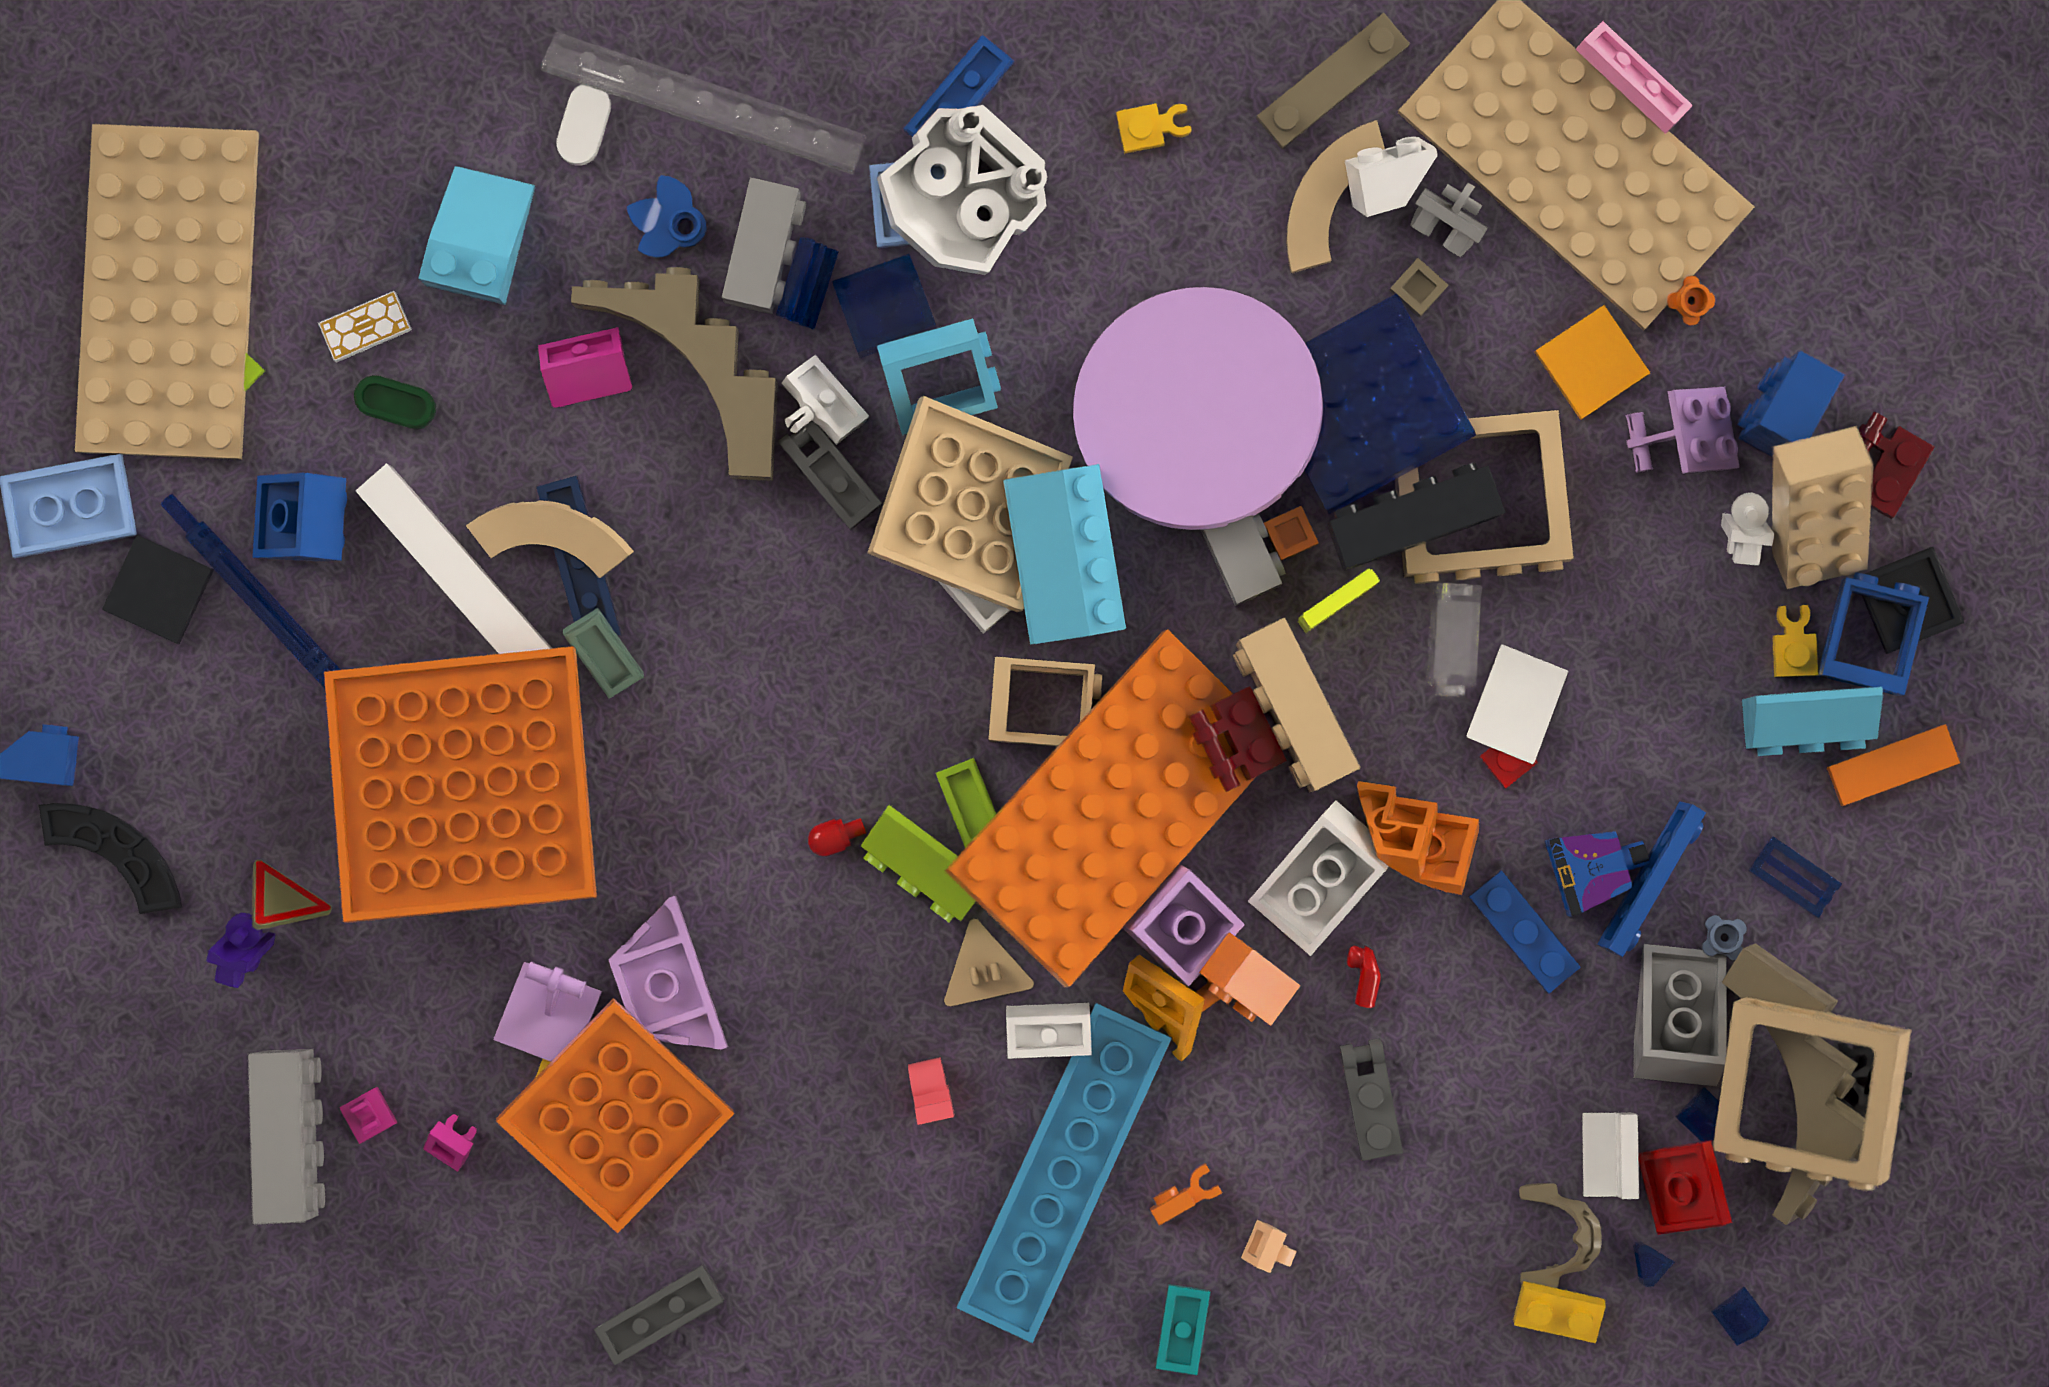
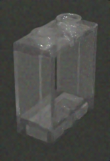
[1426,583,1482,697]

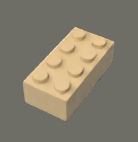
[1772,427,1873,589]
[1233,617,1360,792]

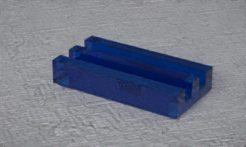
[776,237,839,329]
[1748,836,1842,918]

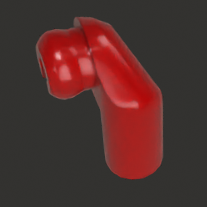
[1346,945,1381,1008]

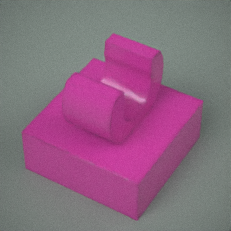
[339,1087,397,1144]
[423,1114,476,1172]

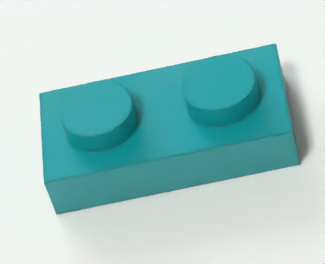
[1155,1284,1210,1375]

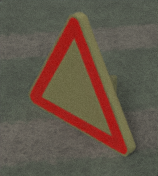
[252,859,332,930]

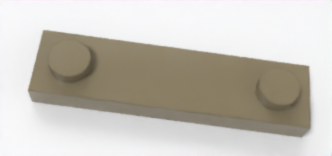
[1256,13,1410,149]

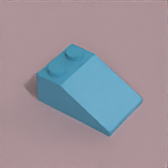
[418,166,535,305]

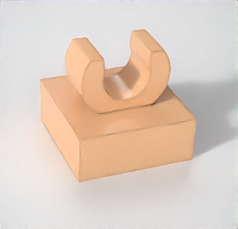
[1241,1220,1297,1273]

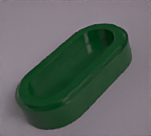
[354,375,436,429]

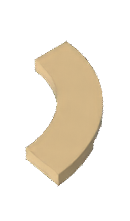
[1286,120,1385,274]
[466,500,634,578]

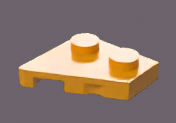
[1123,955,1205,1061]

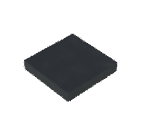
[102,535,214,644]
[1862,546,1965,654]

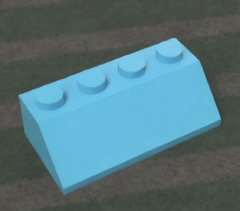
[1003,464,1126,645]

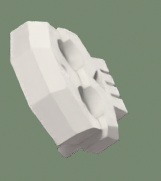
[877,105,1047,275]

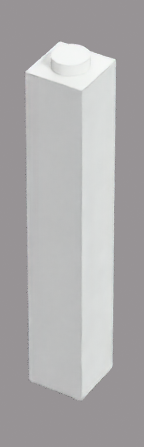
[356,463,552,654]

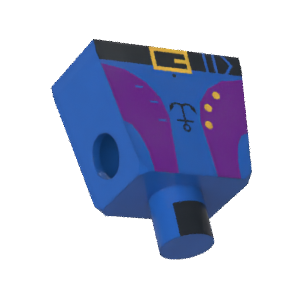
[1545,831,1650,916]

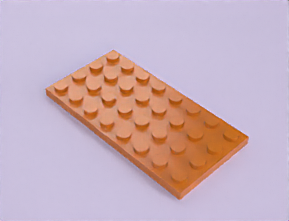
[945,629,1256,987]

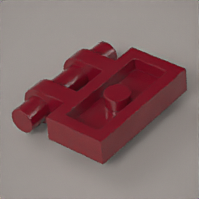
[1858,412,1935,519]
[1189,686,1287,792]

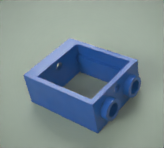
[1817,572,1929,696]

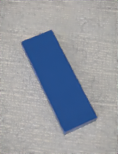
[904,35,1014,137]

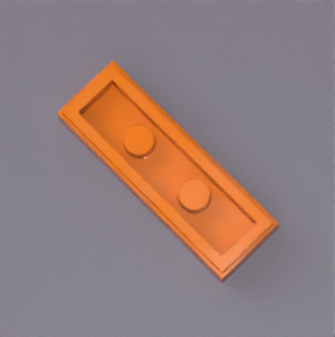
[1827,724,1960,806]

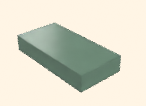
[563,608,644,699]

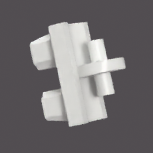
[1721,493,1774,565]

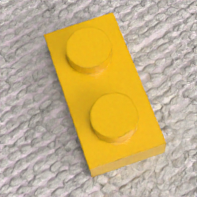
[1513,1281,1606,1343]

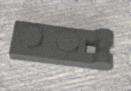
[777,421,883,530]
[1339,1038,1403,1161]

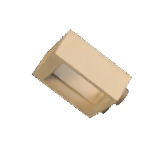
[989,657,1102,747]

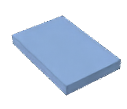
[0,454,137,558]

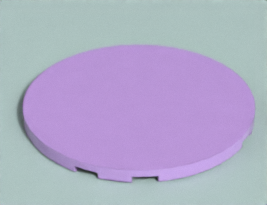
[1073,287,1323,530]

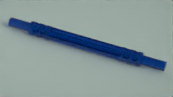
[160,494,341,689]

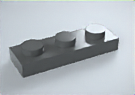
[594,1264,724,1366]

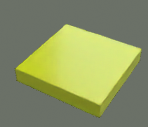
[1298,569,1380,633]

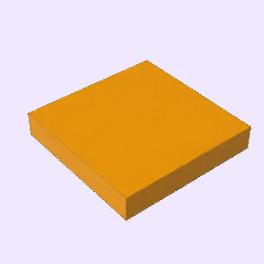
[1534,305,1650,420]

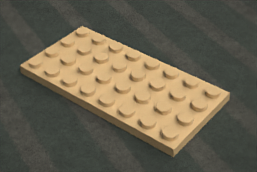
[1397,0,1755,331]
[75,124,259,460]

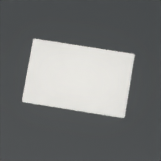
[1467,644,1568,764]

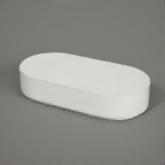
[557,83,611,166]

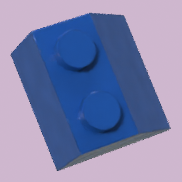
[252,473,347,561]

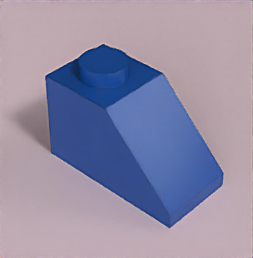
[0,724,79,786]

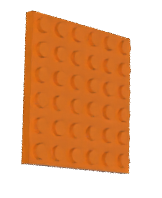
[324,646,597,923]

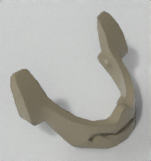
[1519,1183,1602,1288]

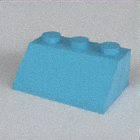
[1742,687,1883,756]

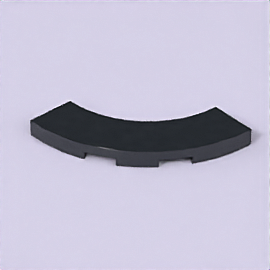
[39,803,182,914]

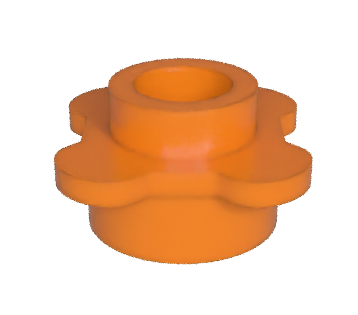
[1667,276,1715,326]

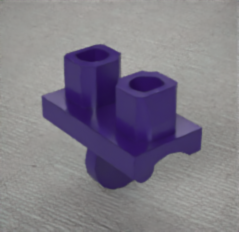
[206,913,276,988]

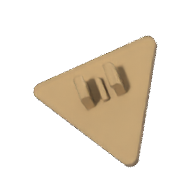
[944,919,1034,1006]

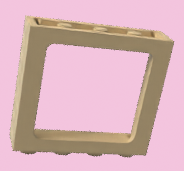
[1390,410,1574,584]
[1713,997,1911,1190]

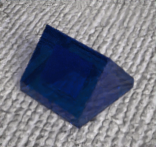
[1675,1087,1720,1142]
[1633,1241,1675,1287]
[1711,1287,1770,1345]

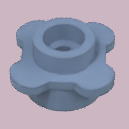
[1702,915,1747,960]

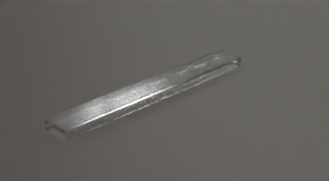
[541,32,867,174]

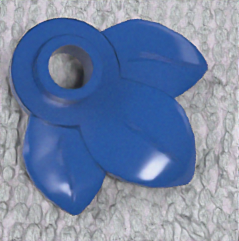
[627,175,707,258]

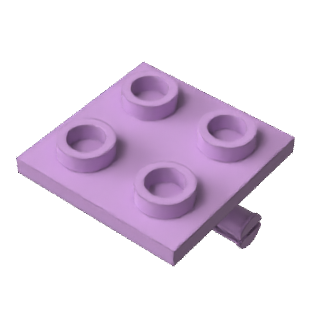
[1626,387,1740,474]
[493,961,602,1062]

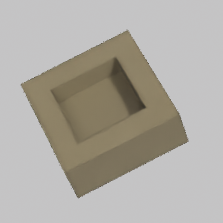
[1389,258,1448,318]

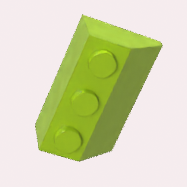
[861,805,976,923]

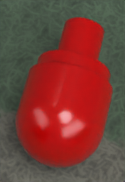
[808,818,866,857]

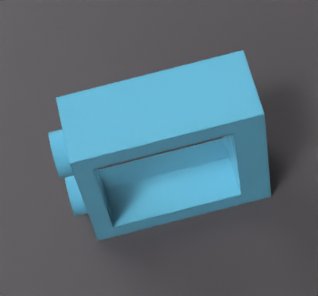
[877,318,1001,435]

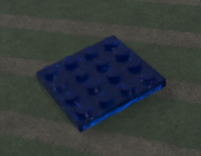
[1304,293,1476,515]

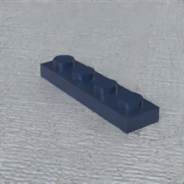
[536,476,622,637]

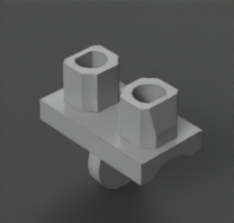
[1411,183,1488,257]

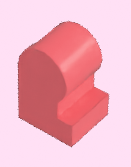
[908,1057,955,1125]

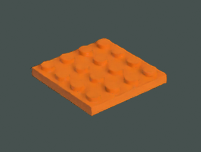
[496,998,734,1233]

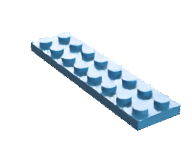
[957,1003,1172,1343]

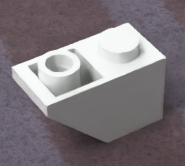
[1345,137,1437,217]

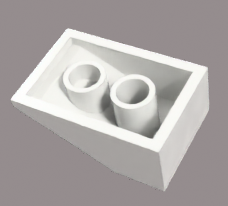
[1248,800,1389,956]

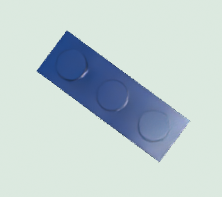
[1468,870,1581,994]

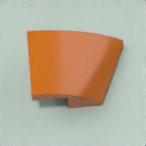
[1357,781,1479,895]

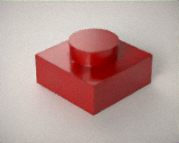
[1478,747,1538,789]

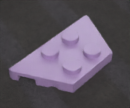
[609,896,728,1050]

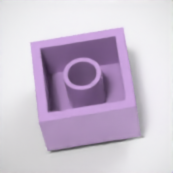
[1122,864,1245,986]

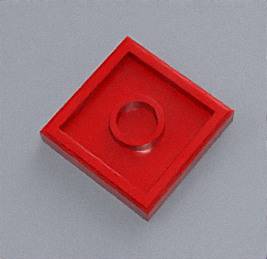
[1638,1140,1732,1235]

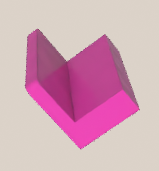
[538,327,632,408]

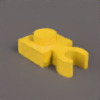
[1116,103,1192,154]
[1772,605,1818,677]

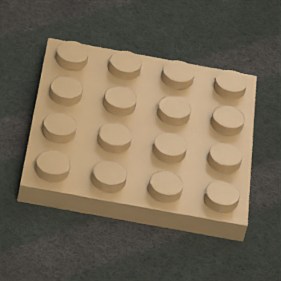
[868,396,1073,612]

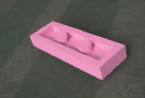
[1576,22,1693,134]

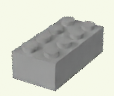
[248,1049,325,1224]

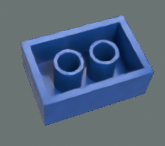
[1737,350,1845,457]

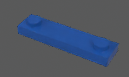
[1597,802,1706,957]

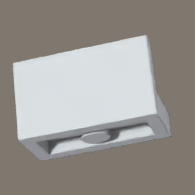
[1006,1003,1092,1058]
[1582,1112,1639,1199]

